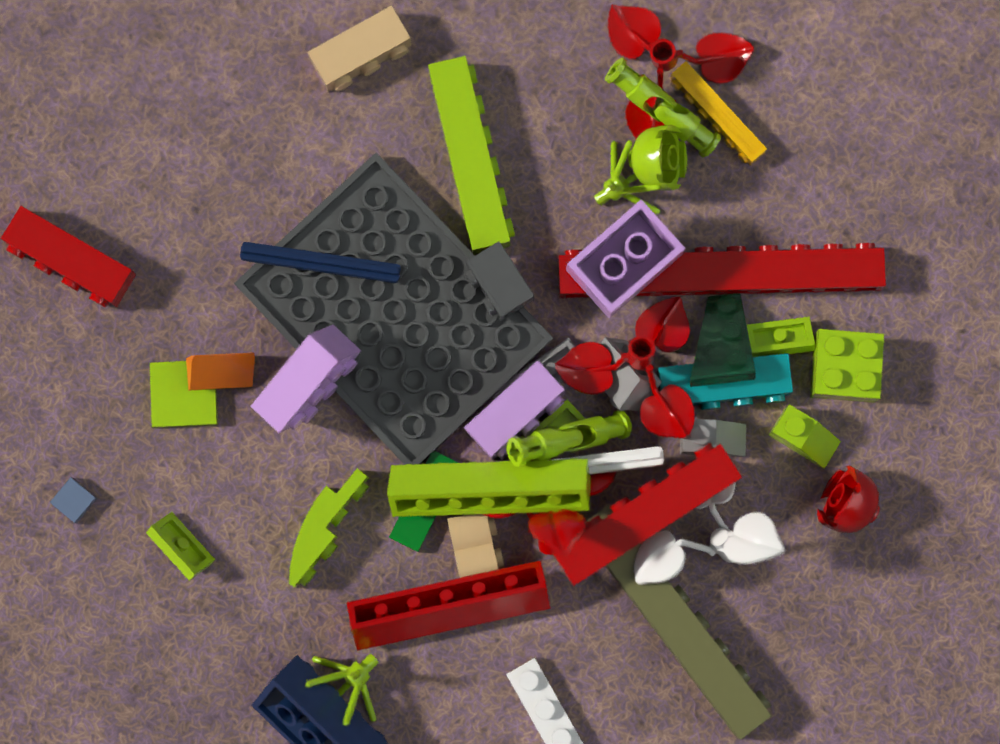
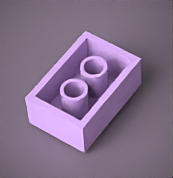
[566,199,685,319]
[250,325,361,433]
[464,361,565,460]

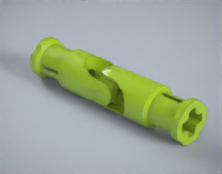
[604,57,721,158]
[506,410,632,467]

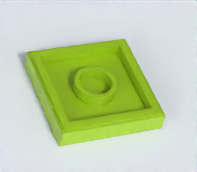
[150,361,218,428]

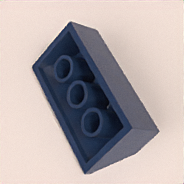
[251,655,389,744]

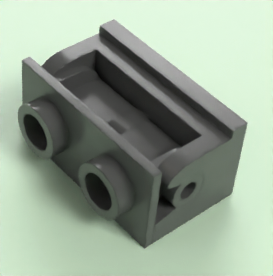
[464,241,534,321]

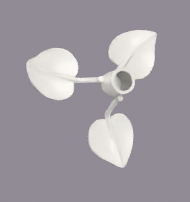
[634,483,785,585]

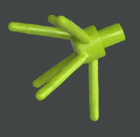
[594,140,661,214]
[306,654,379,726]

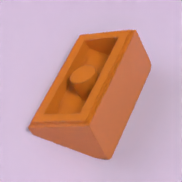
[186,352,255,391]

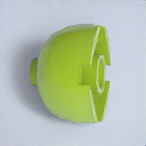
[628,125,687,191]

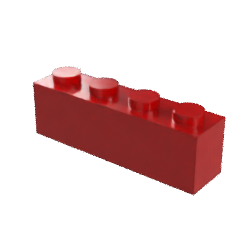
[0,206,136,308]

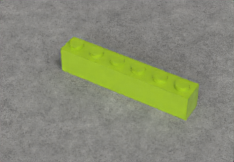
[428,56,515,255]
[387,458,591,517]

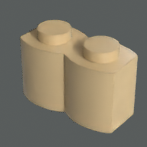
[447,514,504,578]

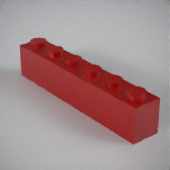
[552,442,742,586]
[346,560,551,651]

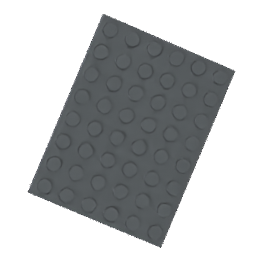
[234,153,553,465]

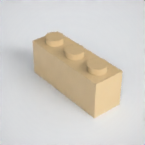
[308,5,412,92]

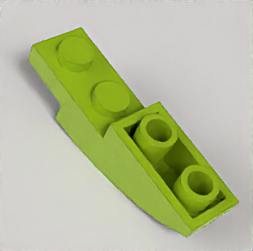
[289,468,369,588]

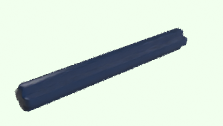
[240,242,401,283]

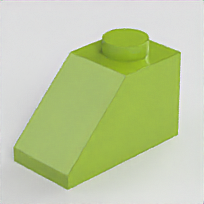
[769,404,841,469]

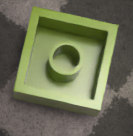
[810,329,884,403]

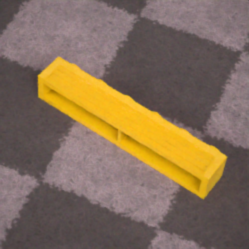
[670,61,767,166]

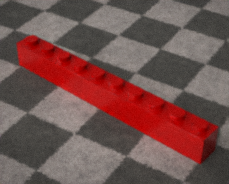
[558,243,886,298]

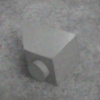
[601,337,662,411]
[680,419,746,457]

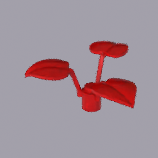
[608,5,754,139]
[555,297,695,439]
[484,471,616,556]

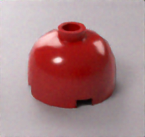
[817,465,880,533]

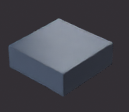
[50,477,97,523]

